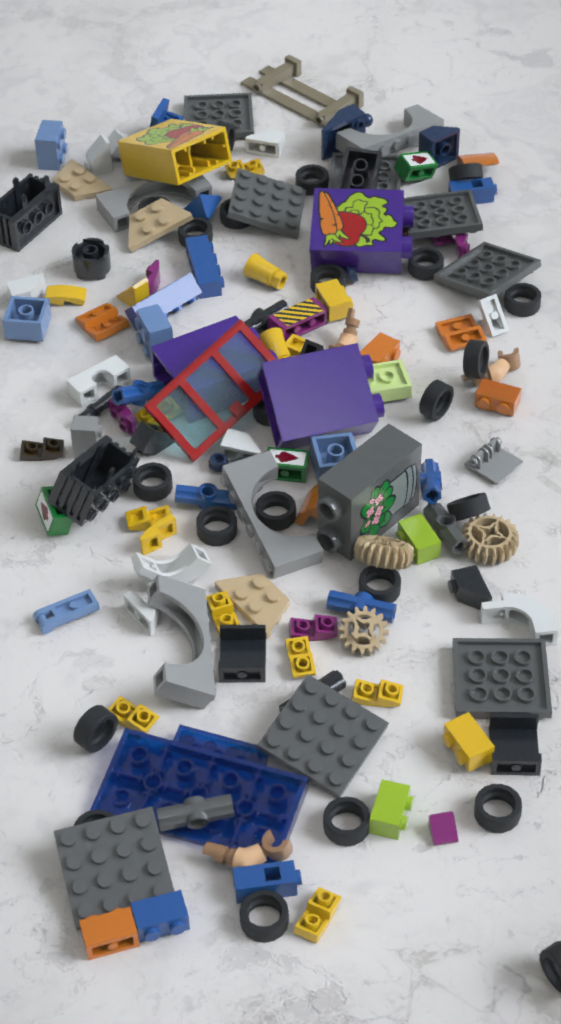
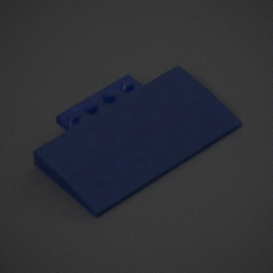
[90,724,309,864]

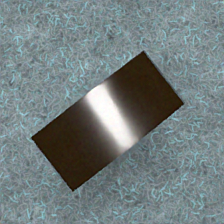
[19,437,64,461]

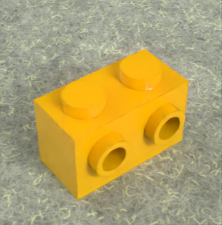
[315,279,353,322]
[442,712,495,772]

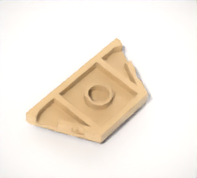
[53,159,113,201]
[128,198,193,253]
[215,573,290,639]

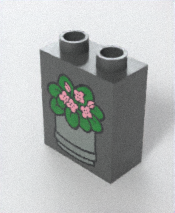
[316,424,422,561]

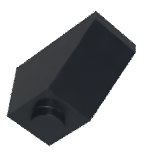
[129,421,175,455]
[448,565,492,610]

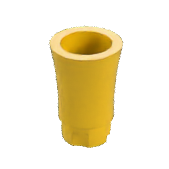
[243,253,288,290]
[259,328,292,359]

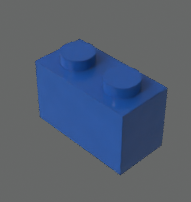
[131,890,190,943]

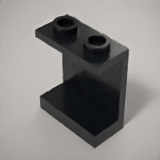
[218,624,266,683]
[489,713,542,776]

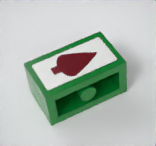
[394,151,438,182]
[267,447,309,483]
[35,486,73,536]

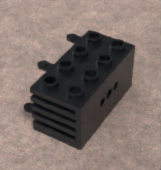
[0,173,63,252]
[47,435,140,527]

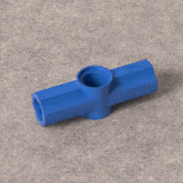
[111,380,165,406]
[420,459,442,504]
[174,483,237,510]
[326,590,397,623]

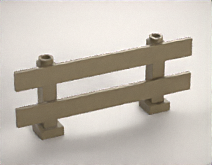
[241,55,364,127]

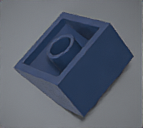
[418,126,460,168]

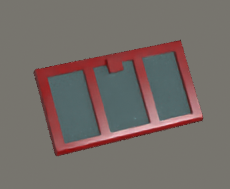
[144,320,277,462]

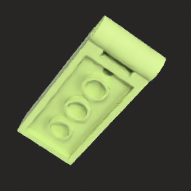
[368,359,412,402]

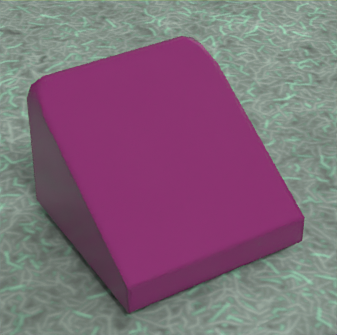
[428,811,459,846]

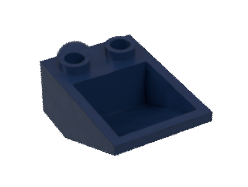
[321,104,373,161]

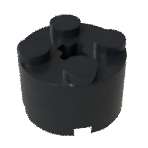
[72,238,111,280]

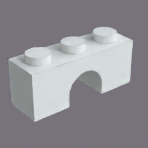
[66,355,131,407]

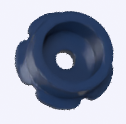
[345,266,358,284]
[208,453,229,472]

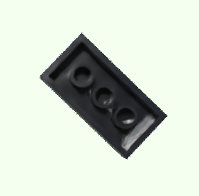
[337,146,382,189]

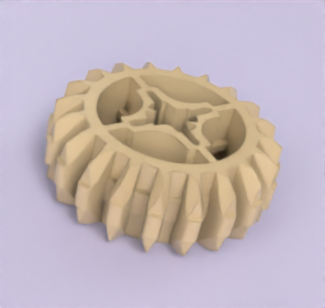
[461,513,519,566]
[354,534,414,570]

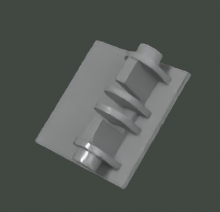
[464,437,523,485]

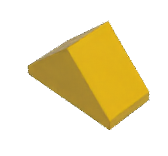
[116,278,150,307]

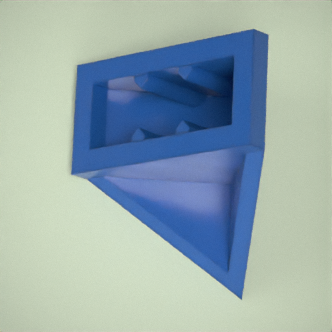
[184,194,222,220]

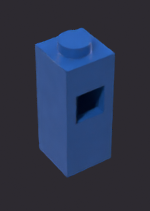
[448,177,497,204]
[233,860,302,904]

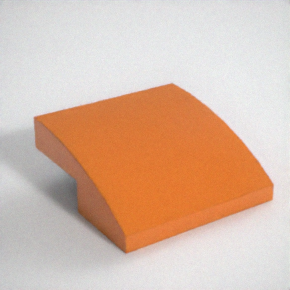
[456,152,499,166]
[75,303,130,342]
[435,314,487,352]
[294,484,318,527]

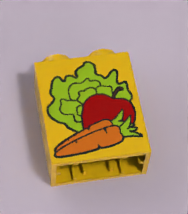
[117,119,232,185]

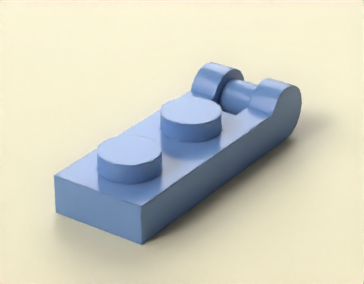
[33,589,100,634]

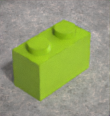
[396,513,442,565]
[369,779,414,840]

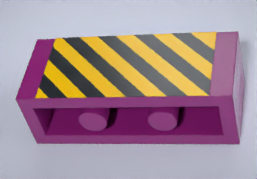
[267,297,328,342]

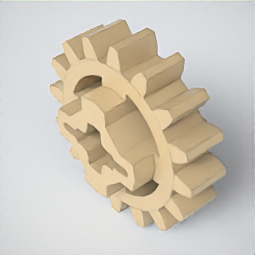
[339,606,389,657]

